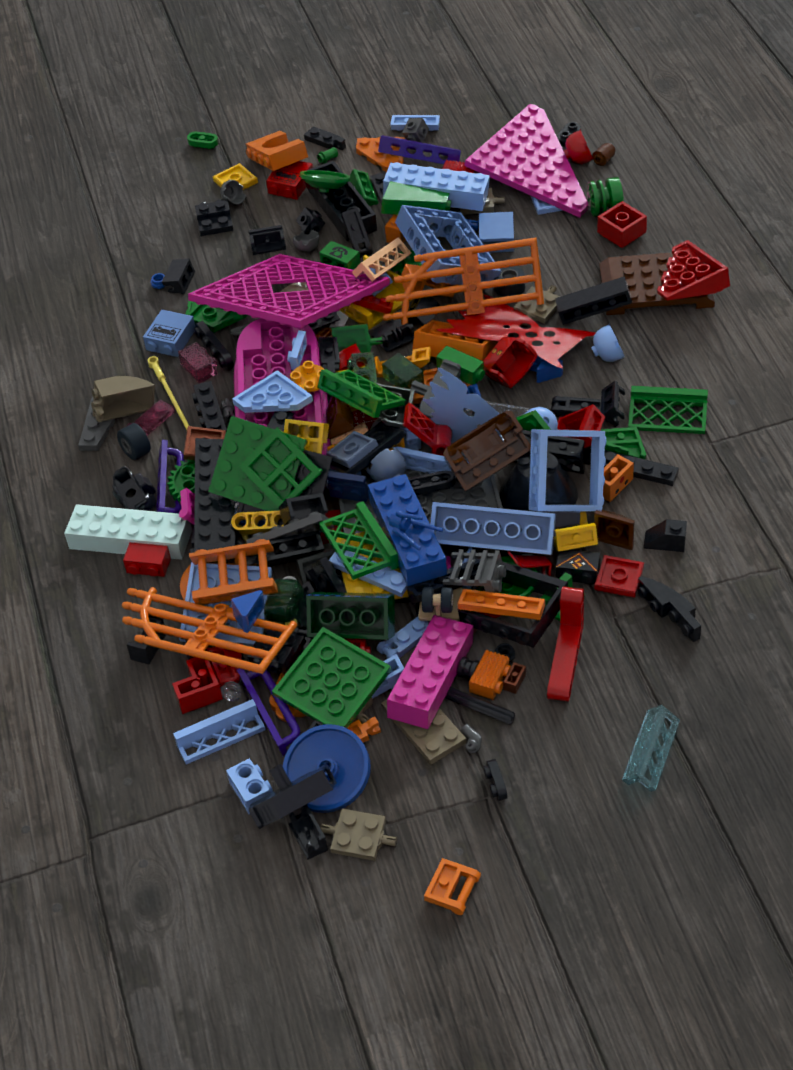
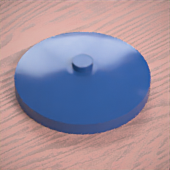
[283,724,371,813]

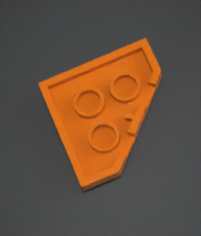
[356,137,405,173]

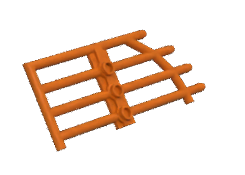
[383,237,544,325]
[122,587,298,674]

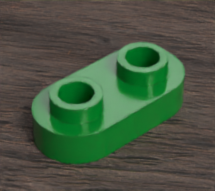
[187,132,218,149]

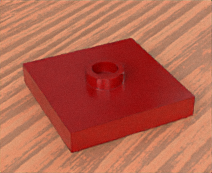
[594,555,644,598]

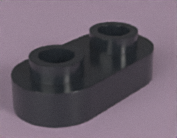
[557,122,581,147]
[483,759,508,801]

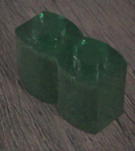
[264,579,304,622]

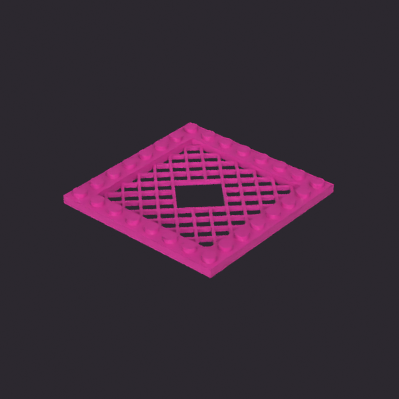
[188,254,390,329]

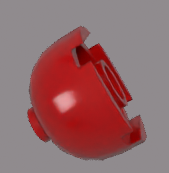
[564,130,593,164]

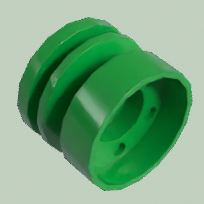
[587,177,624,217]

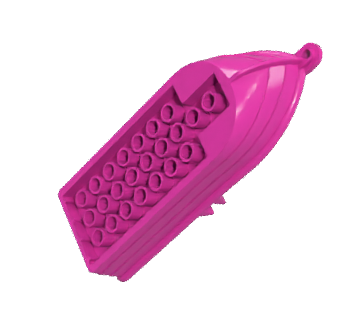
[234,318,331,455]

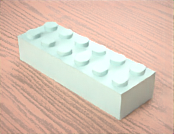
[64,504,192,560]

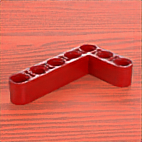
[547,586,584,702]

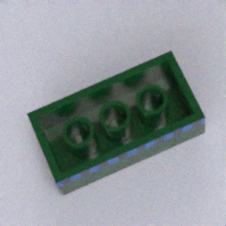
[306,592,395,640]

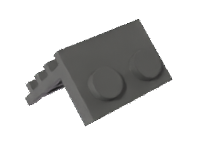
[443,549,506,593]

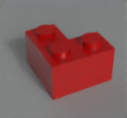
[172,657,223,714]

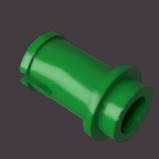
[317,147,338,164]

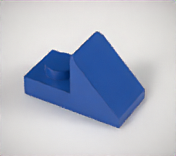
[529,356,563,383]

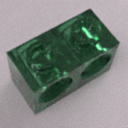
[347,352,378,383]

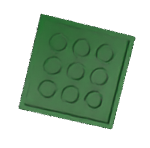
[208,416,307,511]
[272,627,392,728]

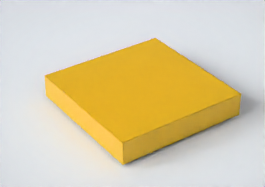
[213,163,258,190]

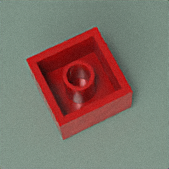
[597,201,647,248]

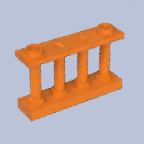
[189,539,278,605]

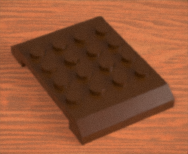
[599,253,715,315]

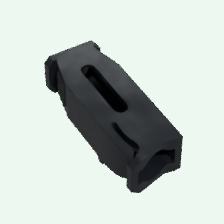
[249,764,337,829]

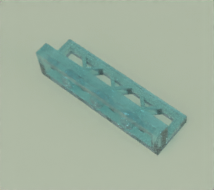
[622,704,680,792]

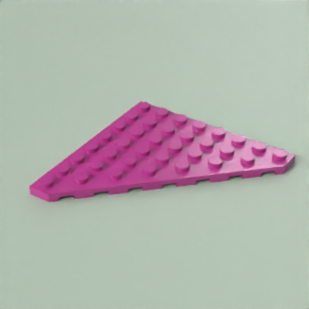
[464,104,589,218]

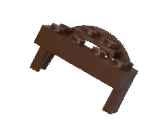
[443,410,531,492]

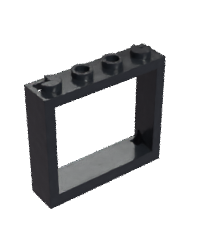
[458,562,568,648]

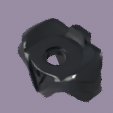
[112,466,156,511]

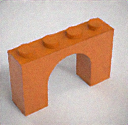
[246,131,308,171]

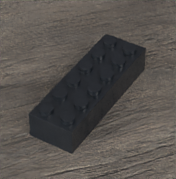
[305,161,377,241]

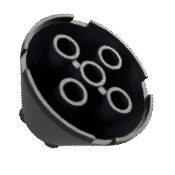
[499,452,578,512]

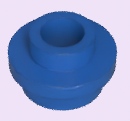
[151,273,165,289]

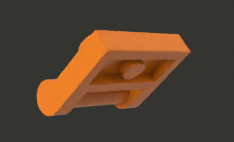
[424,858,481,915]

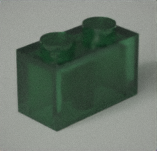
[382,353,424,389]

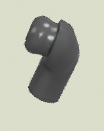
[461,724,482,753]

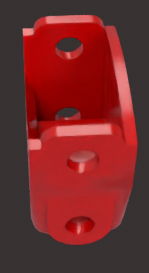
[483,337,538,389]

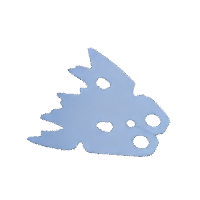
[422,367,503,443]

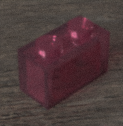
[178,342,218,384]

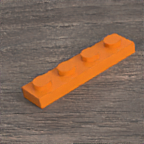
[457,589,545,620]

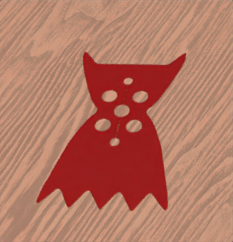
[436,294,595,368]

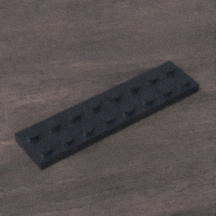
[194,438,235,563]

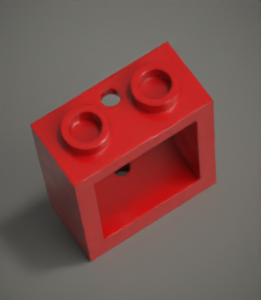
[557,404,605,448]

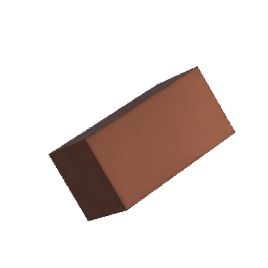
[503,662,526,694]

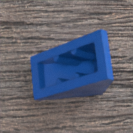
[231,590,265,633]

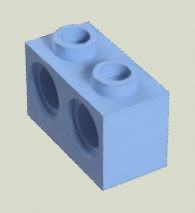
[226,758,273,814]

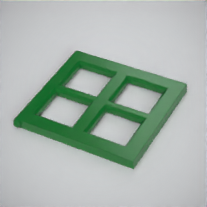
[238,427,322,508]

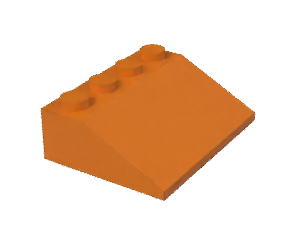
[412,320,497,361]

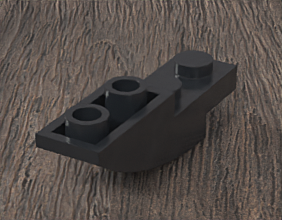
[637,576,701,642]

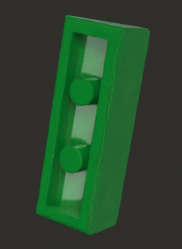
[350,169,379,206]

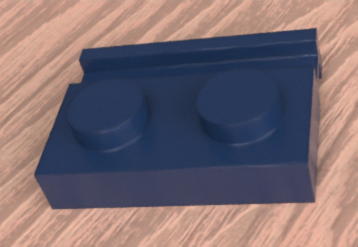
[327,471,369,502]

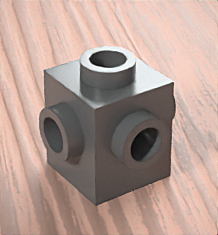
[402,118,429,143]

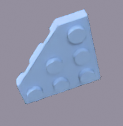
[232,371,313,413]

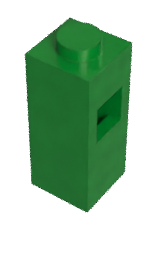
[436,346,485,385]

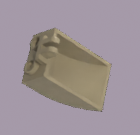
[91,376,155,422]

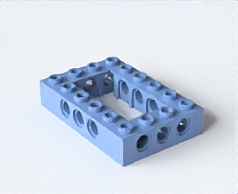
[395,205,501,288]

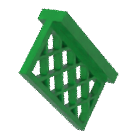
[317,369,406,418]
[628,386,708,434]
[319,501,399,580]

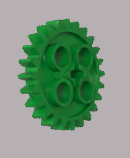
[167,460,195,504]

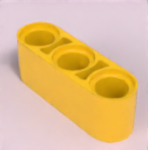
[231,511,284,535]

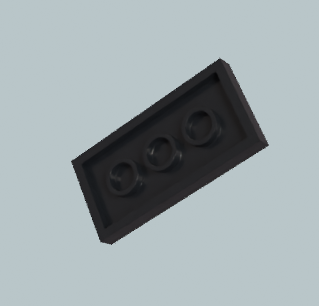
[330,421,406,475]

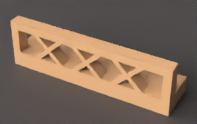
[352,237,412,282]

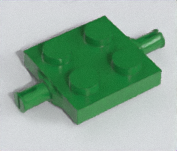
[331,324,383,359]

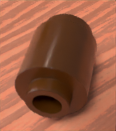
[592,143,615,166]

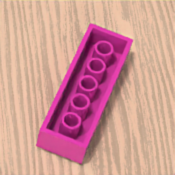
[387,615,473,729]

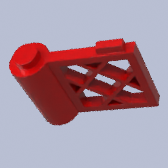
[403,403,452,456]

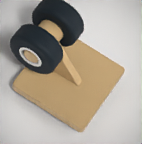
[418,587,463,621]

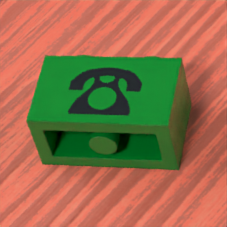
[319,241,360,270]

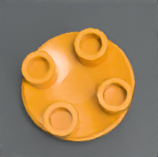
[290,361,324,392]

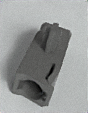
[410,359,461,418]

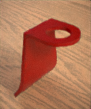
[507,551,552,576]

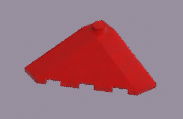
[657,240,730,301]

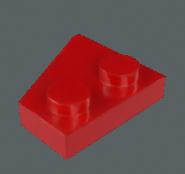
[205,644,243,687]

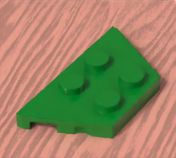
[186,291,248,332]

